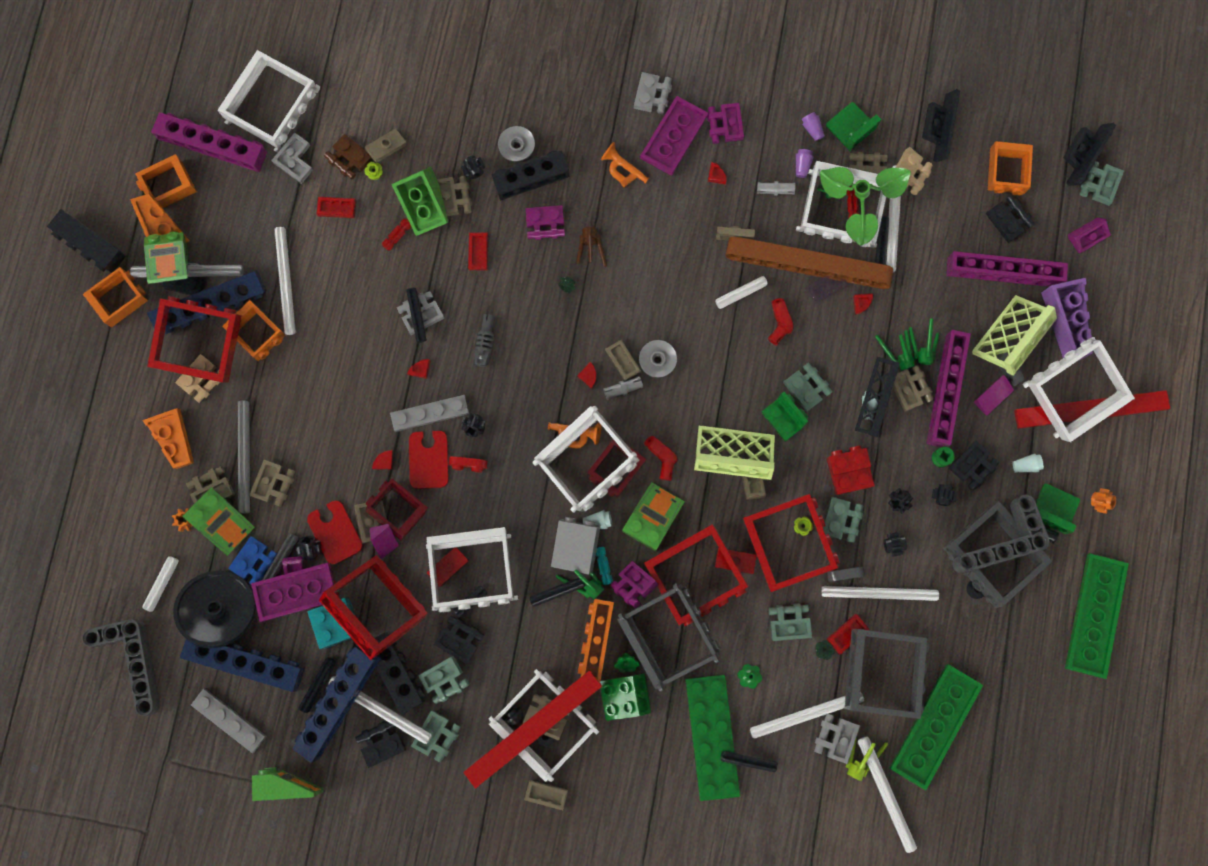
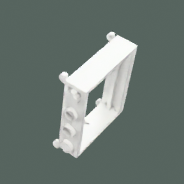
[218,50,320,153]
[796,161,886,248]
[1023,337,1135,442]
[533,406,639,513]
[426,527,518,612]
[489,669,599,782]

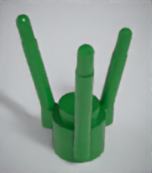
[909,318,940,365]
[875,330,915,371]
[556,569,604,600]

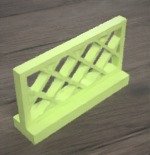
[972,295,1057,376]
[694,426,775,480]

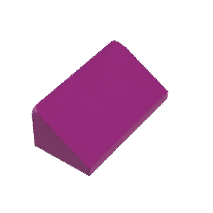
[1067,218,1111,253]
[973,375,1014,416]
[369,524,399,559]

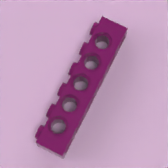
[151,112,267,172]
[946,251,1068,287]
[926,330,971,447]

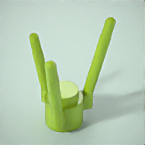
[845,738,888,781]

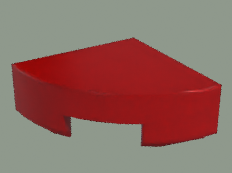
[708,162,727,185]
[853,294,873,314]
[407,359,431,379]
[577,362,596,389]
[372,450,393,470]

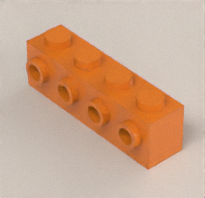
[578,599,614,682]

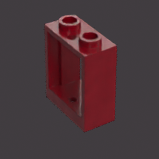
[587,439,646,498]
[366,479,428,541]

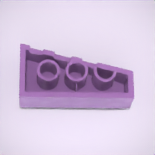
[1041,278,1093,360]

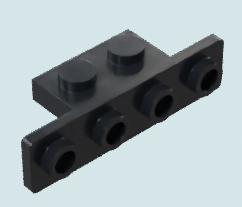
[922,89,960,162]
[1063,122,1116,186]

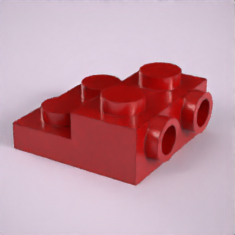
[826,446,875,495]

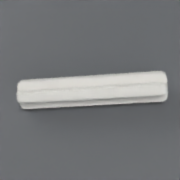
[715,276,768,309]
[142,556,179,612]

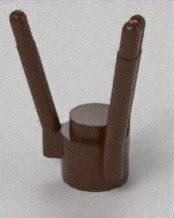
[576,227,607,267]

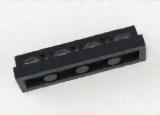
[855,357,900,438]

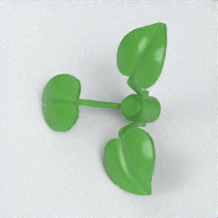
[820,167,911,246]

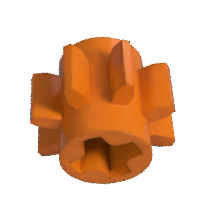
[1091,488,1116,514]
[172,508,193,532]

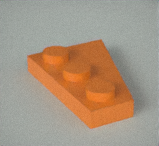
[130,193,190,243]
[142,408,194,469]

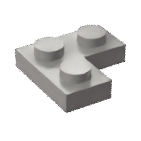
[271,133,313,184]

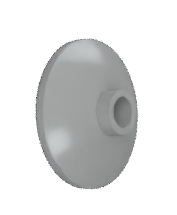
[498,126,535,162]
[639,340,677,378]

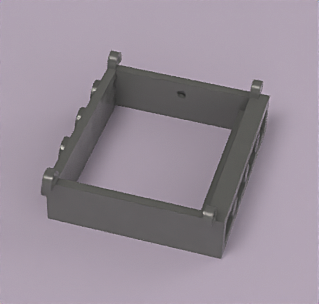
[617,583,721,692]

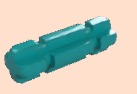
[596,547,613,585]

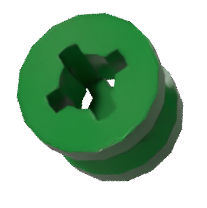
[931,447,955,468]

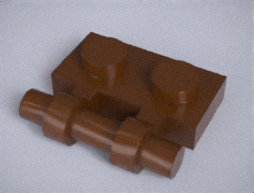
[324,134,373,180]

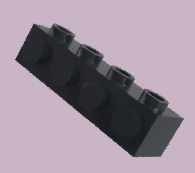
[47,209,126,273]

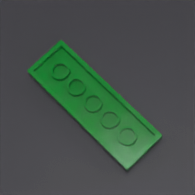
[1065,554,1129,679]
[889,664,983,790]
[685,675,740,801]

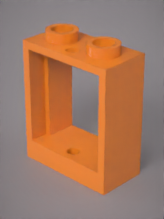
[988,141,1033,195]
[135,154,197,208]
[83,267,148,328]
[222,300,286,361]

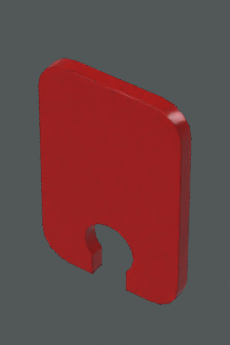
[409,431,449,489]
[307,501,363,564]

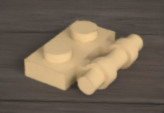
[895,147,933,195]
[175,354,220,403]

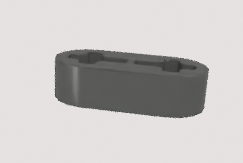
[996,352,1024,386]
[827,567,865,582]

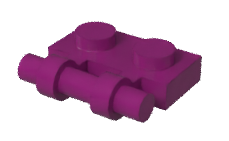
[707,103,744,144]
[525,205,565,240]
[611,561,658,608]

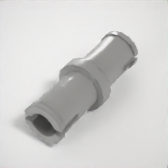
[757,181,795,196]
[603,376,643,400]

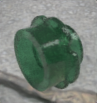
[558,276,576,294]
[815,640,835,660]

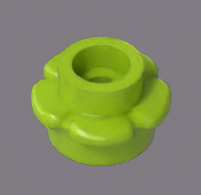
[364,162,383,180]
[794,516,813,536]

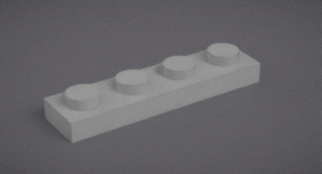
[390,395,469,432]
[191,689,267,753]

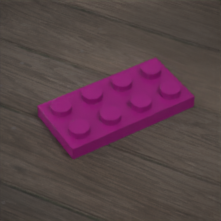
[640,96,708,176]
[251,563,337,622]

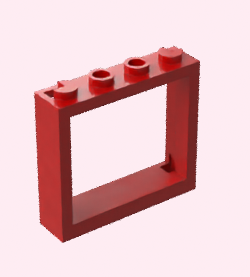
[147,296,242,383]
[743,494,840,592]
[644,524,748,626]
[319,555,428,660]

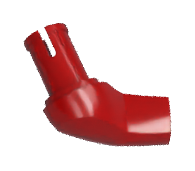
[768,298,794,346]
[644,436,677,481]

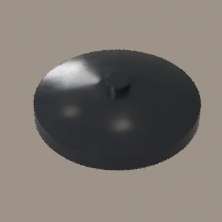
[173,571,256,648]

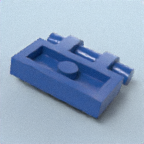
[228,536,277,584]

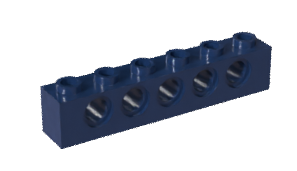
[147,270,266,334]
[180,640,305,692]
[293,646,381,763]

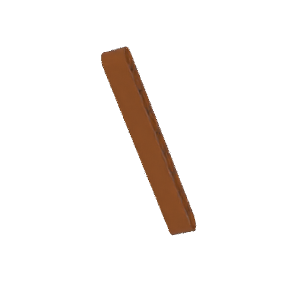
[725,236,894,289]

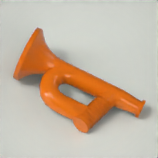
[601,142,649,188]
[548,422,601,448]

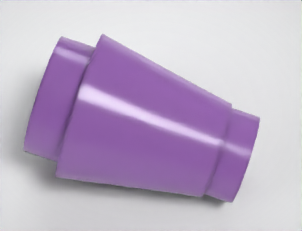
[802,112,825,142]
[796,149,814,178]

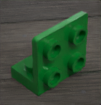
[826,102,882,151]
[761,392,808,442]
[1036,483,1080,534]
[600,673,651,721]

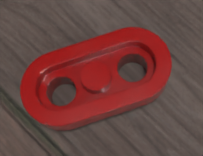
[448,456,488,473]

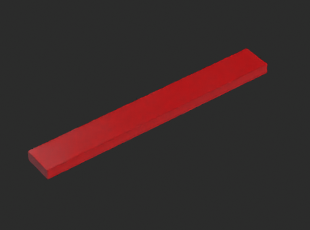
[1014,390,1171,429]
[463,670,602,789]

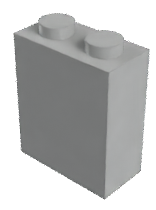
[551,517,600,574]

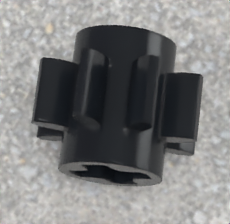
[461,156,485,179]
[461,413,486,437]
[932,484,958,507]
[888,488,913,514]
[883,532,907,557]
[296,536,322,560]

